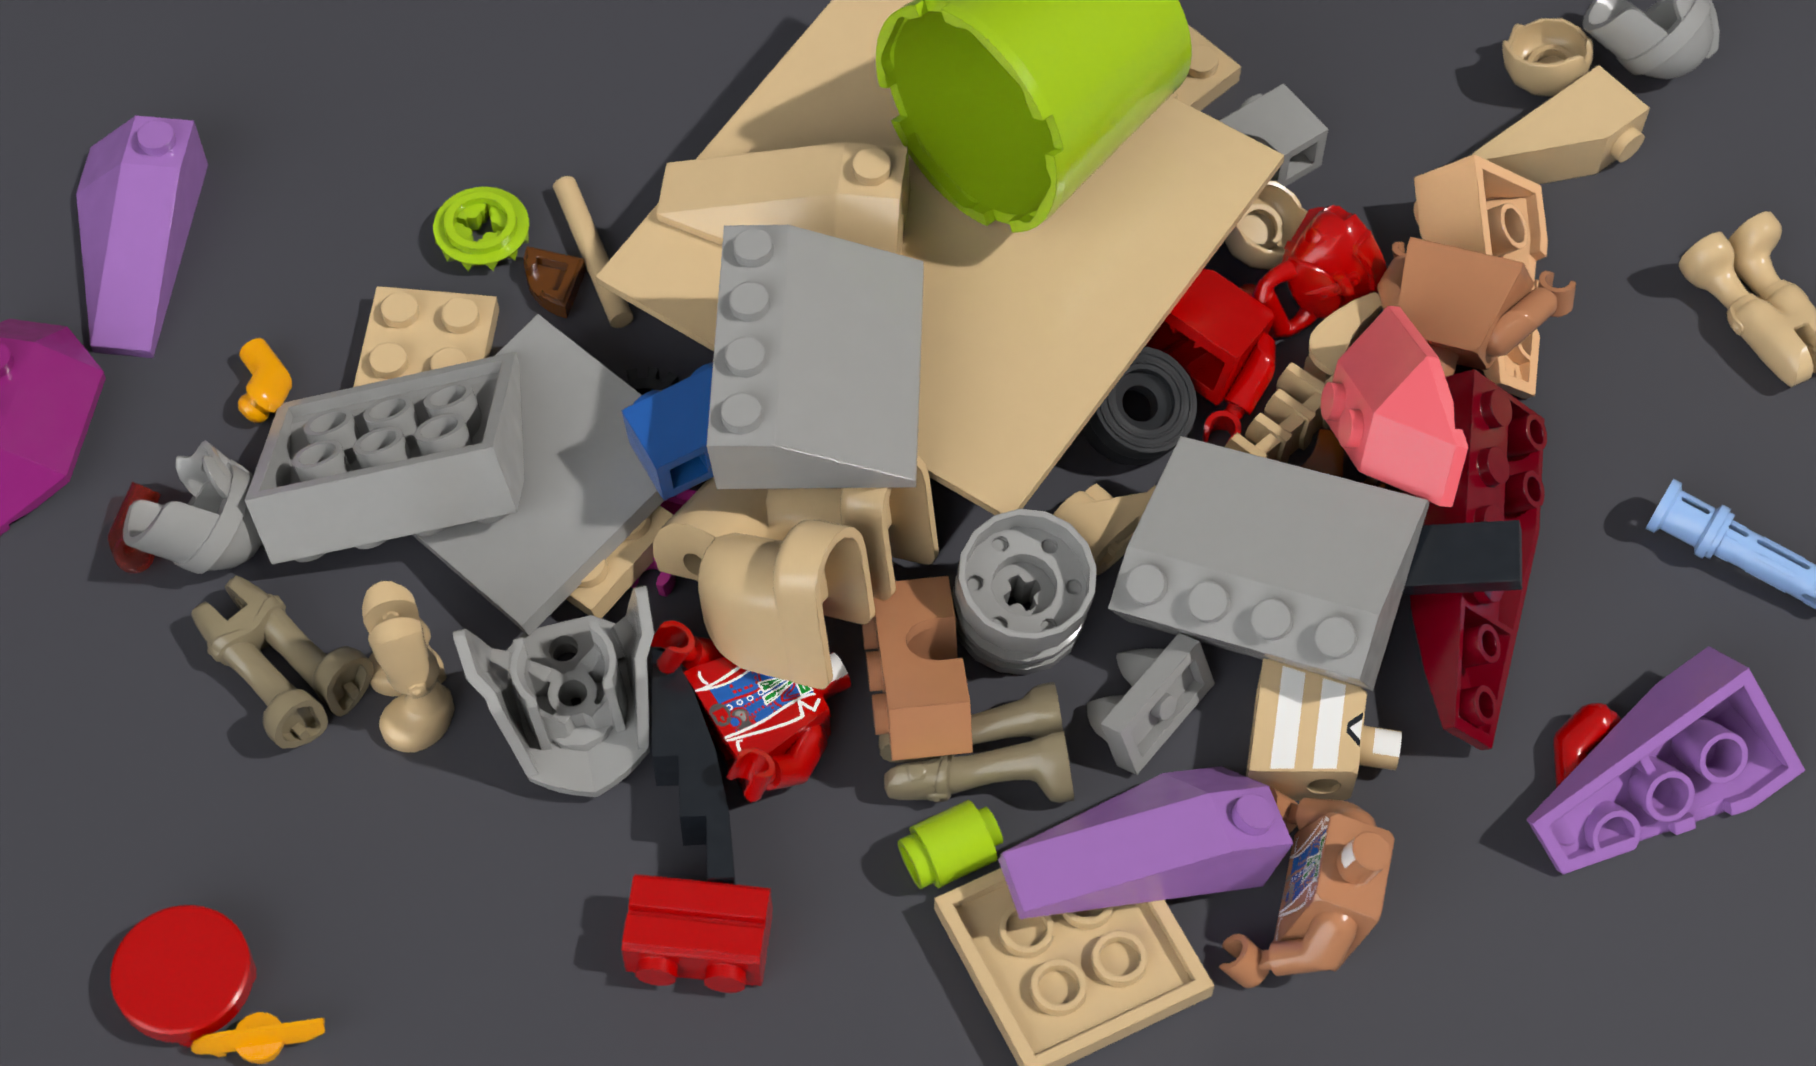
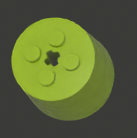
[876,0,1192,233]

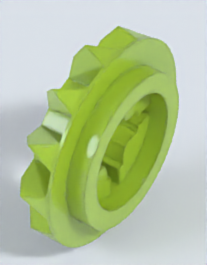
[433,187,529,272]

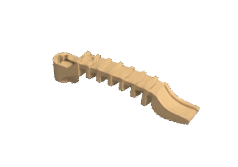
[1053,292,1383,575]

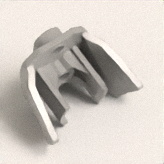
[453,585,654,797]

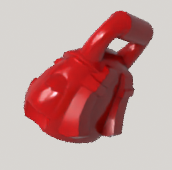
[1252,205,1387,337]

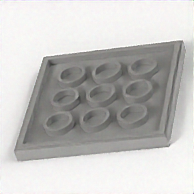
[412,314,663,636]

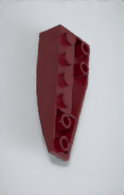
[1404,369,1547,751]

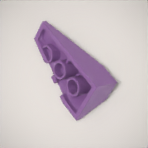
[76,116,208,358]
[1526,646,1805,875]
[998,766,1293,919]

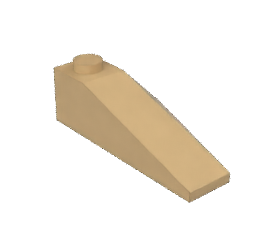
[657,142,911,255]

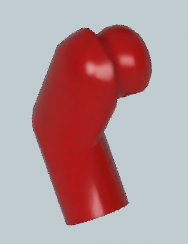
[1553,703,1621,788]

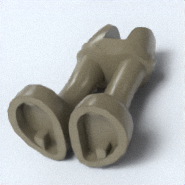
[191,575,374,749]
[878,682,1075,803]

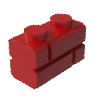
[622,874,773,993]

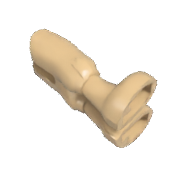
[1679,212,1816,388]
[362,581,455,752]

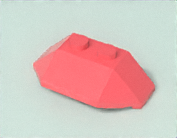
[1320,306,1468,507]

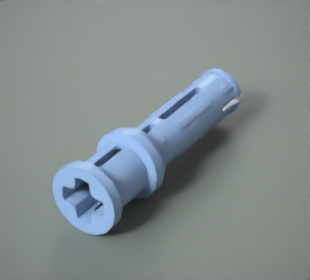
[1645,478,1816,609]

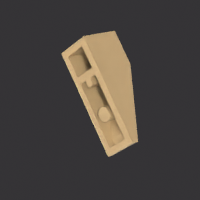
[1472,65,1650,184]

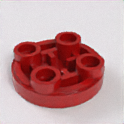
[110,905,257,1048]

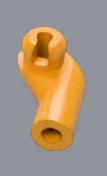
[238,338,292,423]

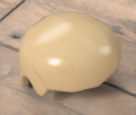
[1502,18,1593,97]
[1225,181,1308,270]

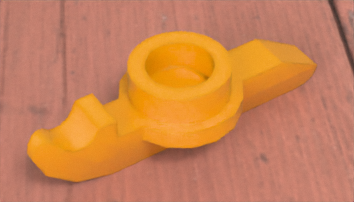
[191,1012,325,1064]

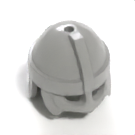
[1582,0,1720,79]
[123,440,262,574]

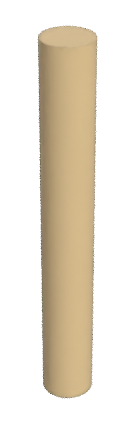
[553,176,633,328]

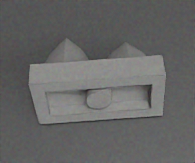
[1087,633,1215,775]

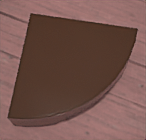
[524,246,586,319]

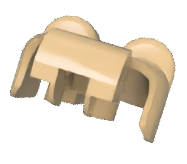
[653,455,939,689]

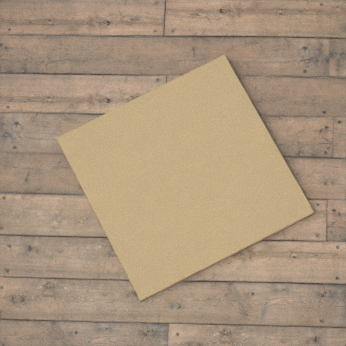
[595,0,1284,515]

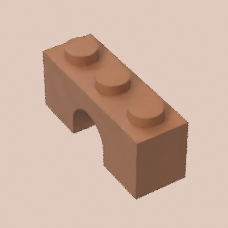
[861,576,973,761]

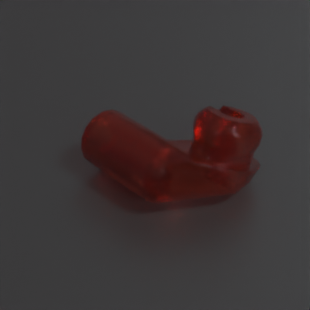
[107,482,161,574]

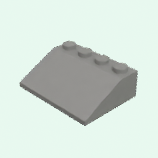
[707,225,924,489]
[244,351,525,564]
[1108,436,1430,691]

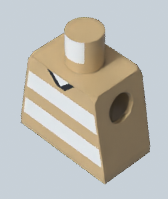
[1246,658,1402,801]

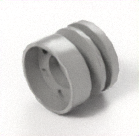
[952,509,1097,675]

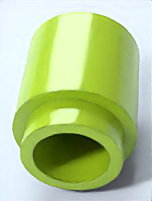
[897,800,1003,889]

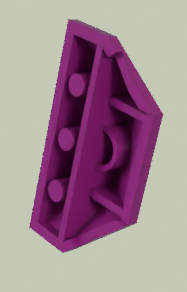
[0,319,106,536]

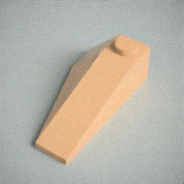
[1414,154,1548,399]

